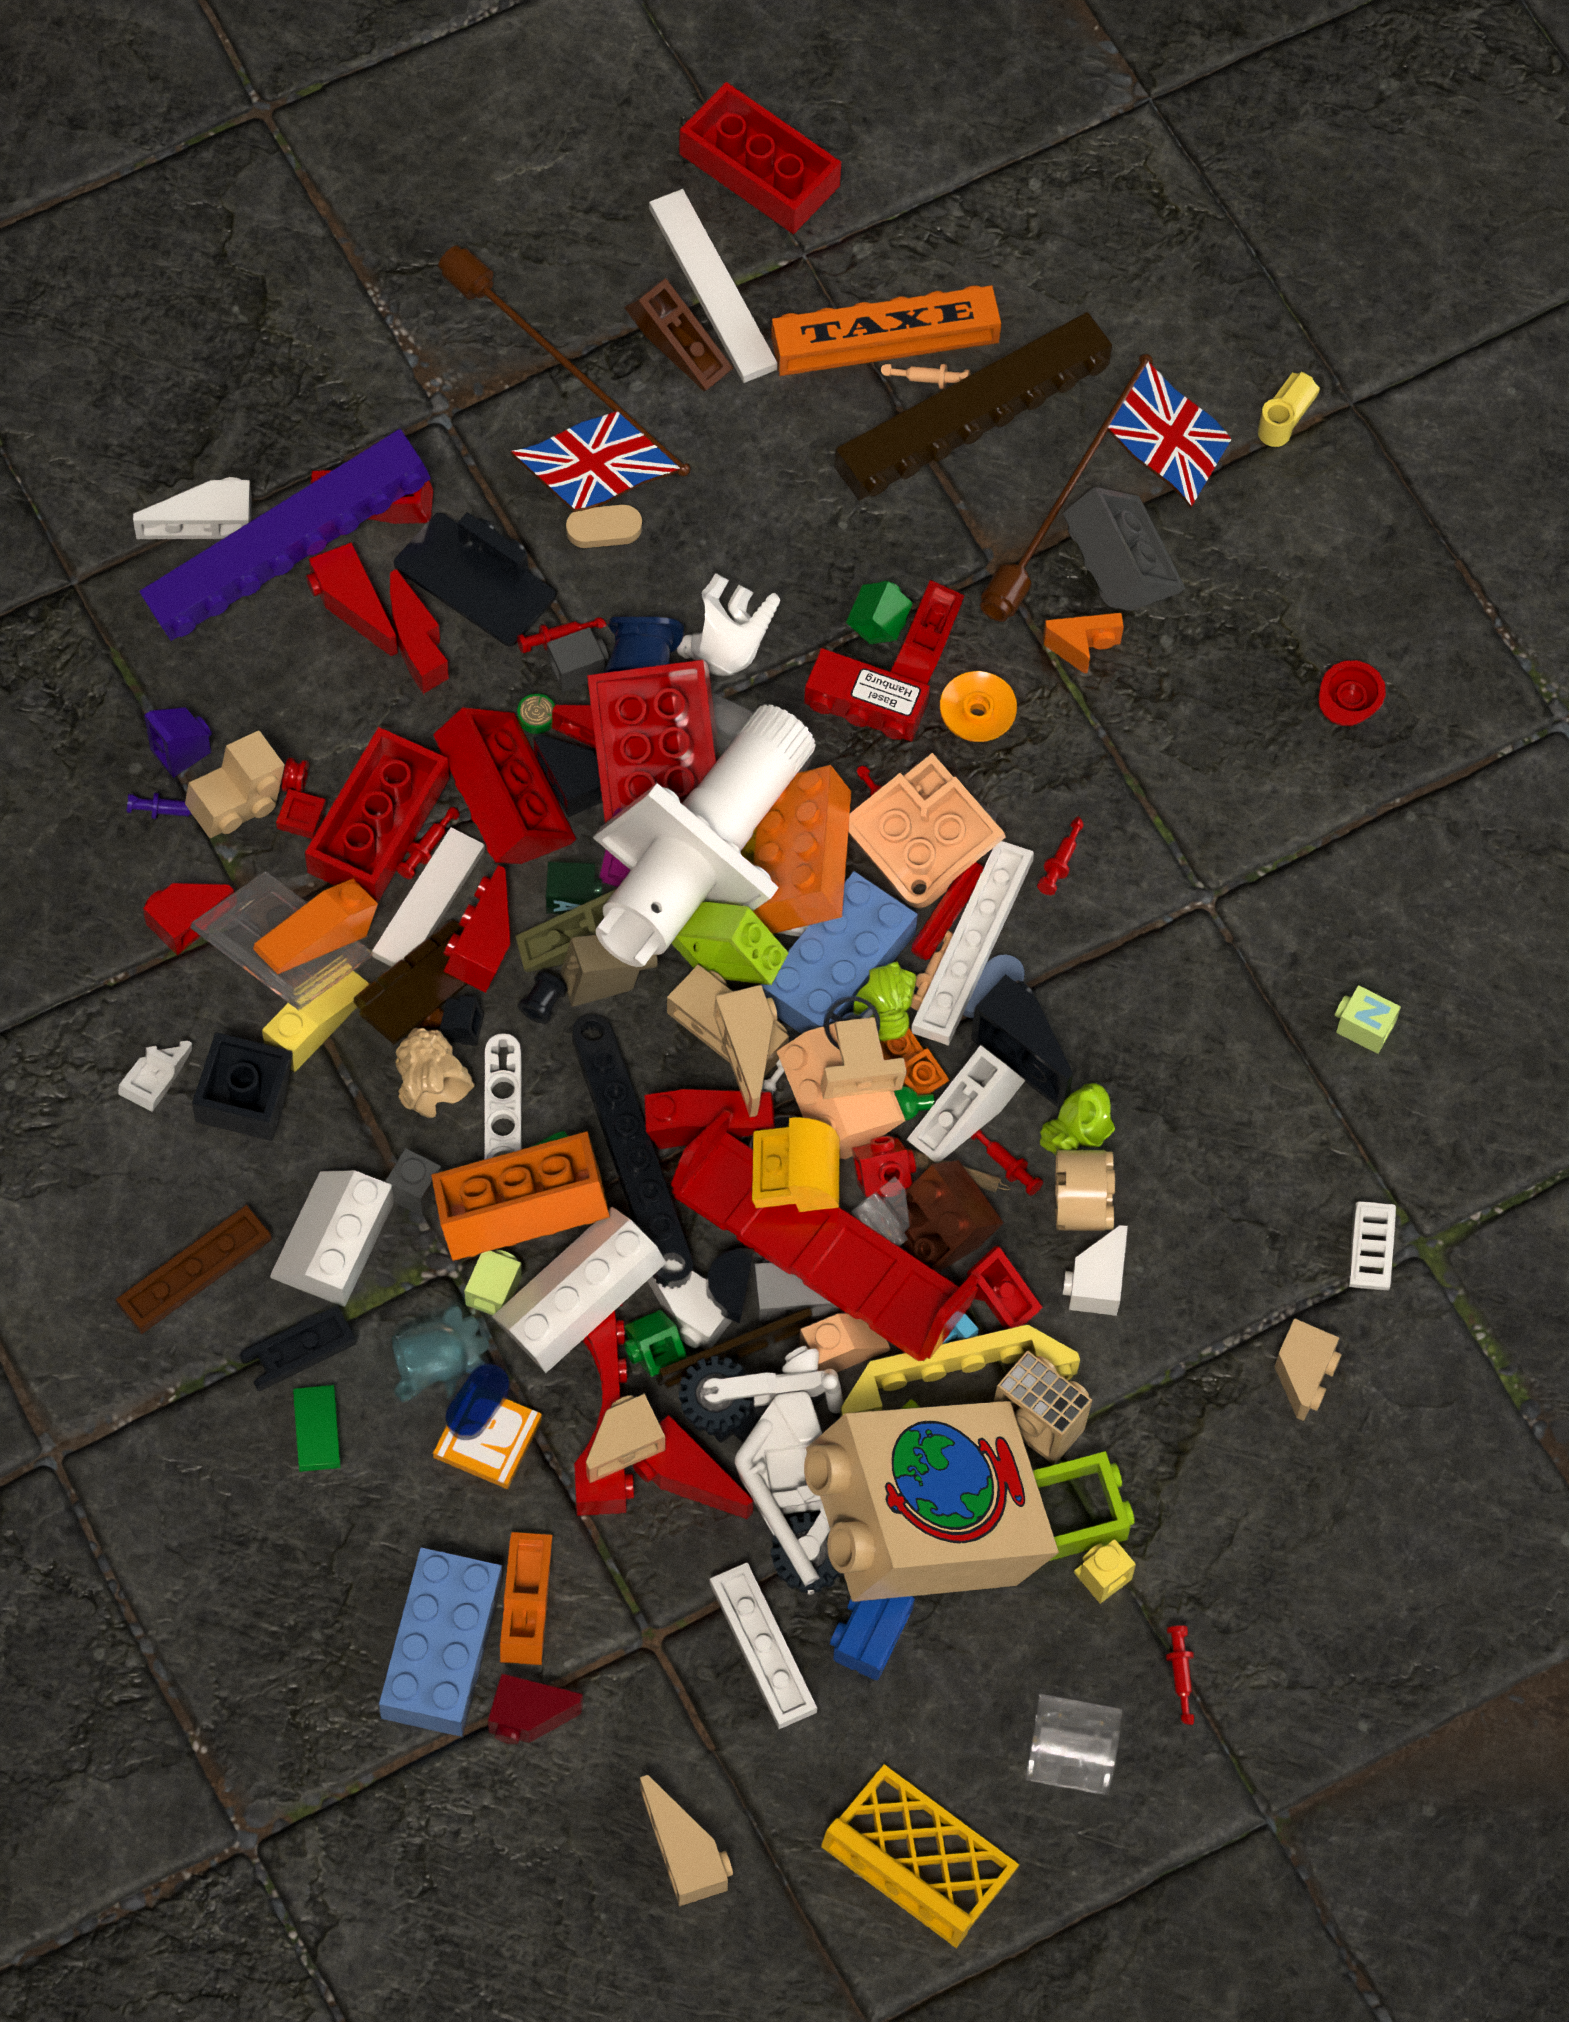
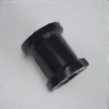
[517,972,568,1024]

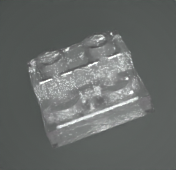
[1025,1694,1122,1796]

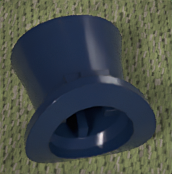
[603,617,684,673]

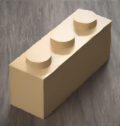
[667,964,789,1077]

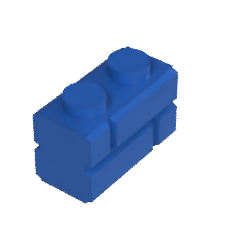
[830,1596,915,1680]

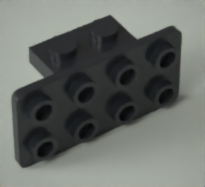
[394,512,555,647]

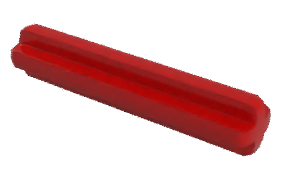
[911,862,984,960]

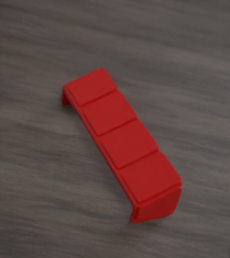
[671,1110,979,1361]

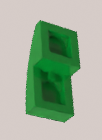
[293,1385,341,1472]

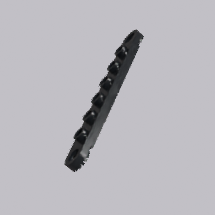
[572,1014,693,1289]

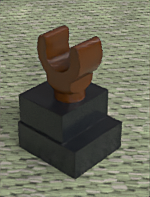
[416,995,484,1046]

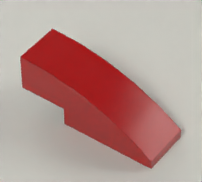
[390,569,449,694]

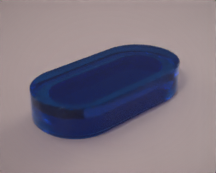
[446,1364,510,1440]

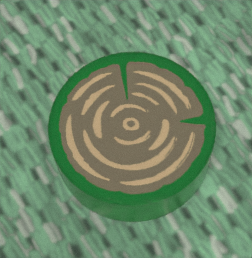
[517,694,555,734]

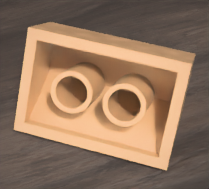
[777,1023,906,1160]

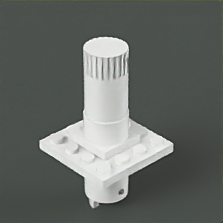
[593,705,816,967]

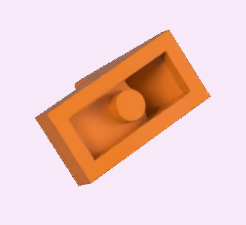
[1043,613,1124,674]

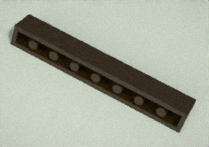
[834,312,1112,501]

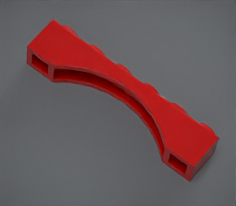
[574,1303,634,1516]

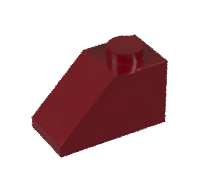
[488,1673,583,1744]

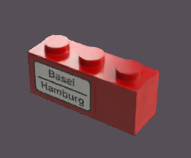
[804,648,930,742]

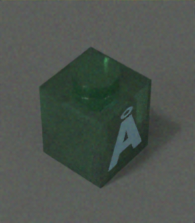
[546,861,603,914]

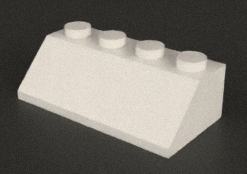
[492,1207,666,1373]

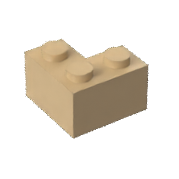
[185,730,284,838]

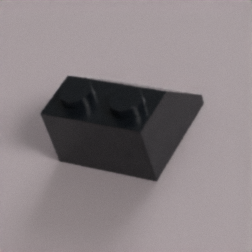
[192,1032,293,1141]

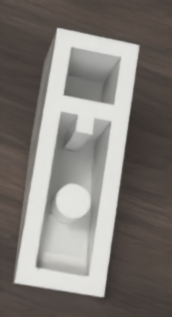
[133,477,252,539]
[907,1045,1025,1163]
[647,1259,732,1350]

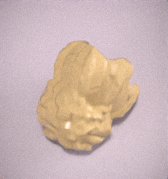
[395,1028,475,1118]

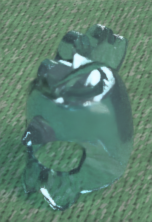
[392,1305,489,1403]

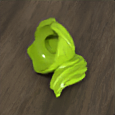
[853,962,917,1041]
[1040,1083,1115,1156]

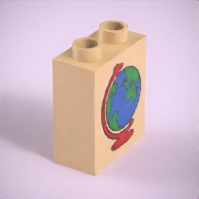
[804,1401,1059,1602]

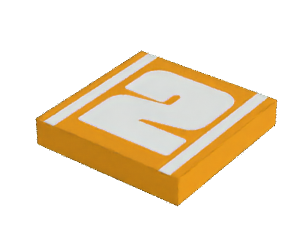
[433,1383,542,1489]

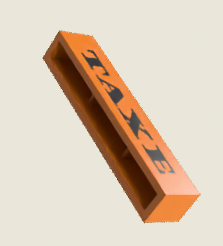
[771,285,1001,376]

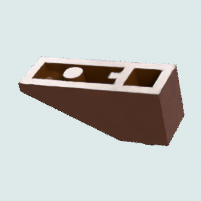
[624,278,733,391]

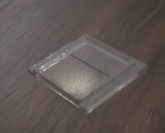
[190,871,373,1010]

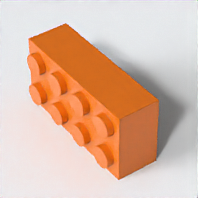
[753,765,851,934]
[431,1132,610,1261]

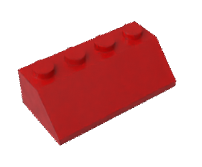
[433,707,577,864]

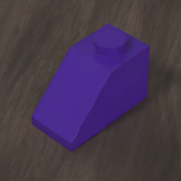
[144,707,212,778]

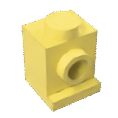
[1074,1539,1136,1604]

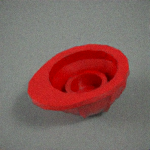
[1319,660,1386,726]

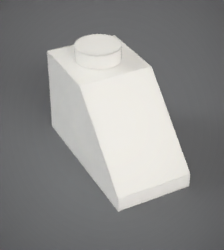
[1062,1225,1128,1316]

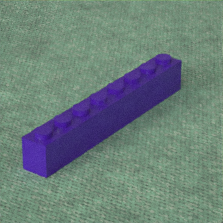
[139,429,431,641]

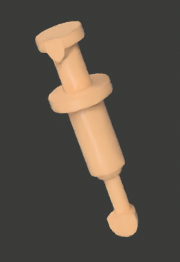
[881,364,971,389]
[911,930,953,1011]

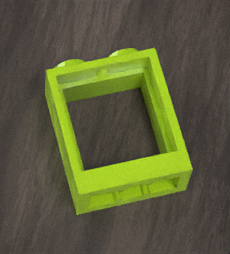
[672,902,788,985]
[1033,1451,1134,1561]

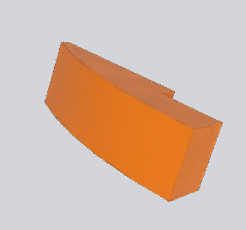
[500,1532,552,1665]

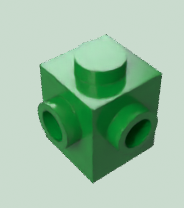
[846,581,913,644]
[624,1310,687,1377]

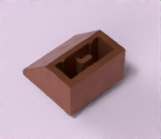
[882,1160,1004,1273]

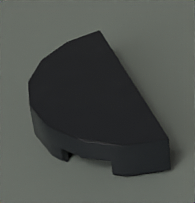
[706,1248,754,1323]

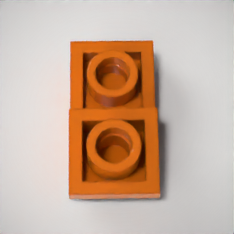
[880,1028,950,1095]

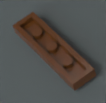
[116,1205,272,1335]

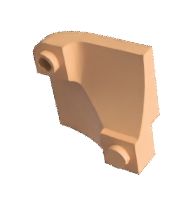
[848,753,1006,908]

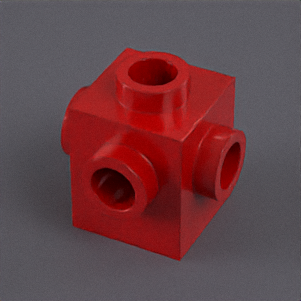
[852,1136,916,1197]

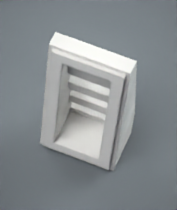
[1349,1202,1396,1291]

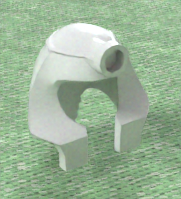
[677,573,780,676]

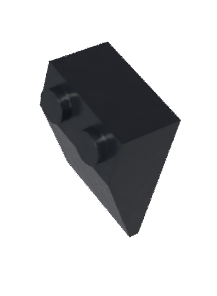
[971,974,1073,1109]

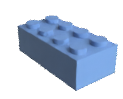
[761,871,918,1034]
[379,1547,503,1737]

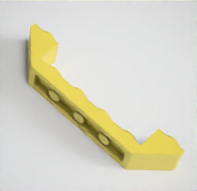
[840,1325,1080,1418]

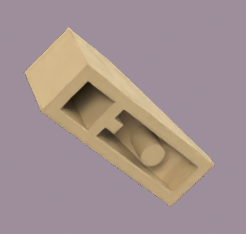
[713,985,777,1117]
[640,1775,733,1906]

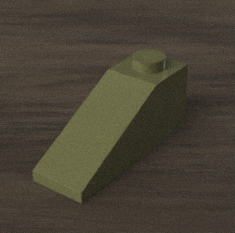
[515,889,616,972]

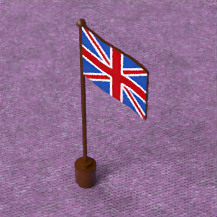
[438,245,691,512]
[980,354,1231,622]

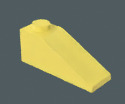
[262,964,370,1073]

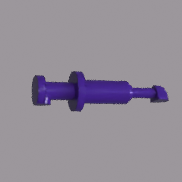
[127,793,192,819]

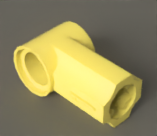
[1258,372,1320,447]

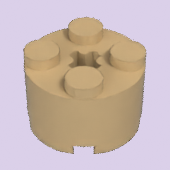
[1055,1150,1115,1231]

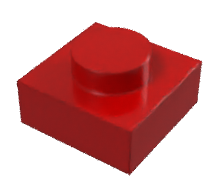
[276,789,326,839]

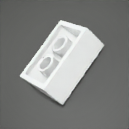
[270,1170,394,1307]

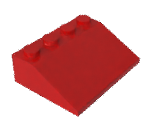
[587,660,720,823]

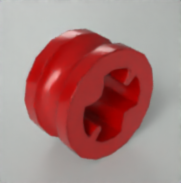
[282,757,309,793]

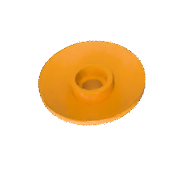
[940,671,1017,742]

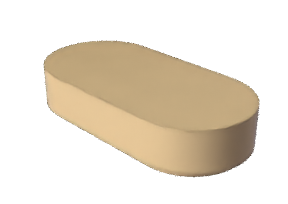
[566,505,642,548]

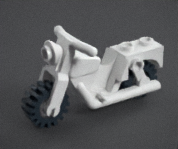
[679,1346,844,1595]

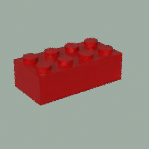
[679,82,841,234]
[305,727,449,903]

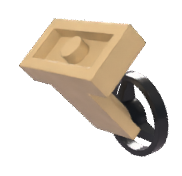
[820,996,907,1099]

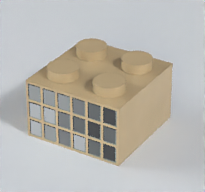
[994,1351,1092,1465]

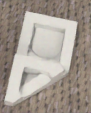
[118,1041,192,1112]

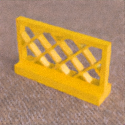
[821,1764,1019,1948]

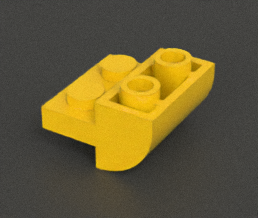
[752,1117,840,1212]

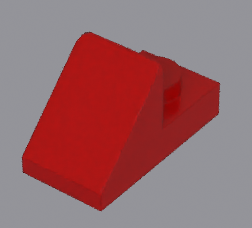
[967,1246,1043,1330]

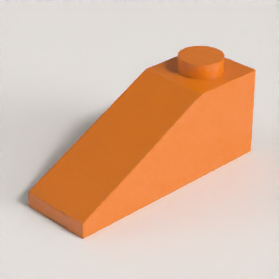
[253,879,378,975]

